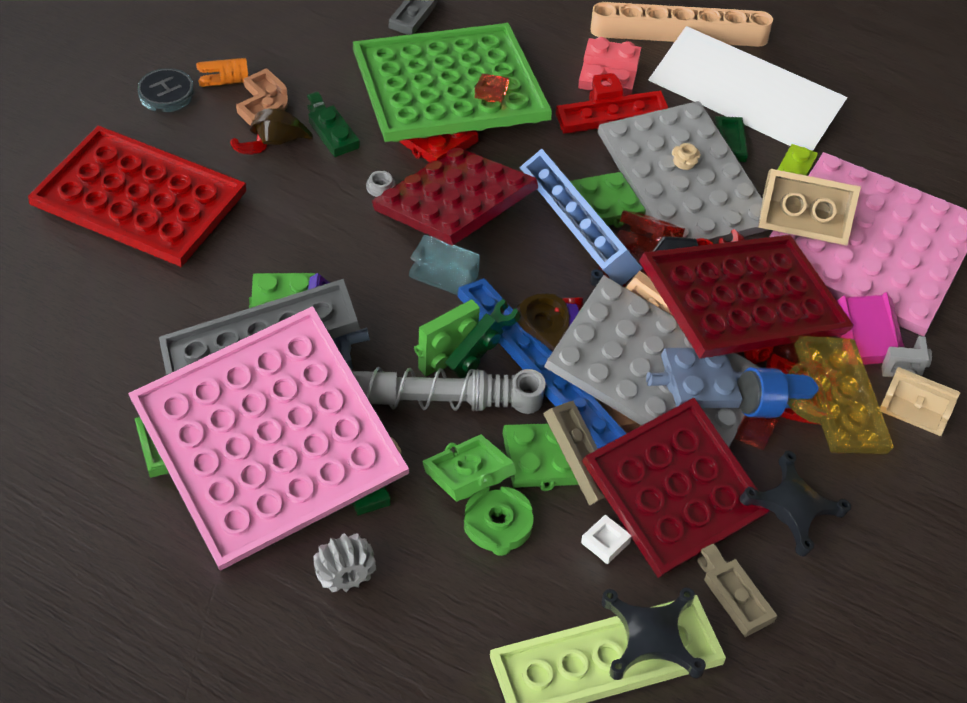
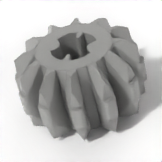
[313,533,376,592]

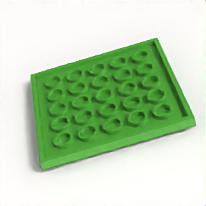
[353,23,552,142]

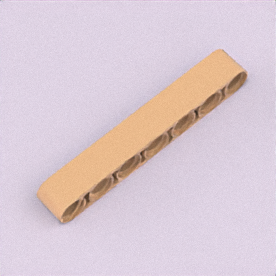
[590,2,773,47]

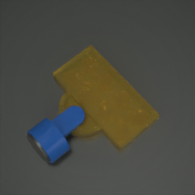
[737,336,894,454]

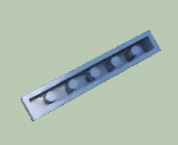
[519,149,643,286]

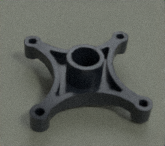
[740,450,851,557]
[601,588,706,680]

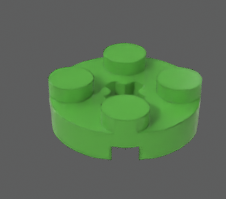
[464,486,534,556]

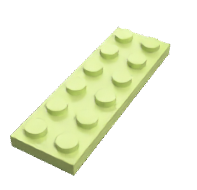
[490,595,726,703]

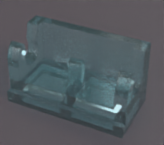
[409,234,480,295]

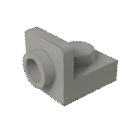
[881,336,932,377]

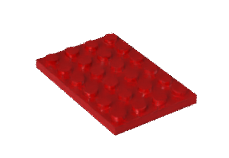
[28,125,246,267]

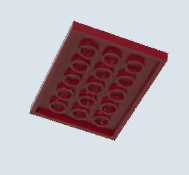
[639,235,854,359]

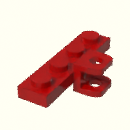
[555,73,668,134]

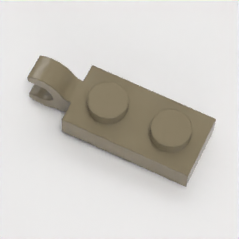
[697,544,777,637]

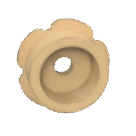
[672,143,701,170]

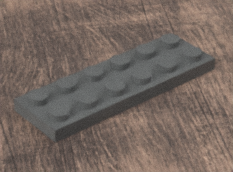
[159,279,360,375]

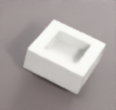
[581,515,632,564]

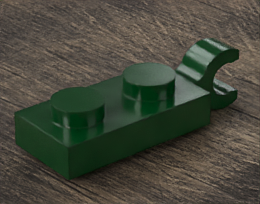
[307,91,360,157]
[445,299,521,378]

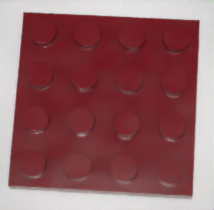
[372,148,538,246]
[582,398,770,578]

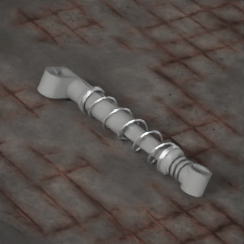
[349,367,546,414]

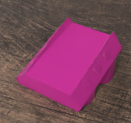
[837,292,904,366]

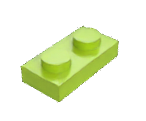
[777,144,818,176]

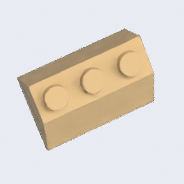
[758,169,861,245]

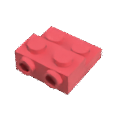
[578,37,641,96]

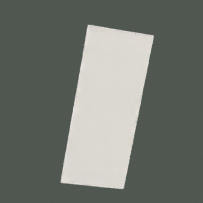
[648,26,847,151]

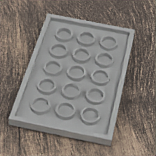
[598,101,768,244]
[544,275,760,447]

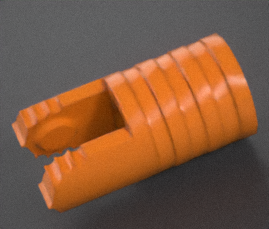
[196,58,248,87]

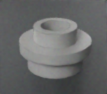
[366,171,395,197]

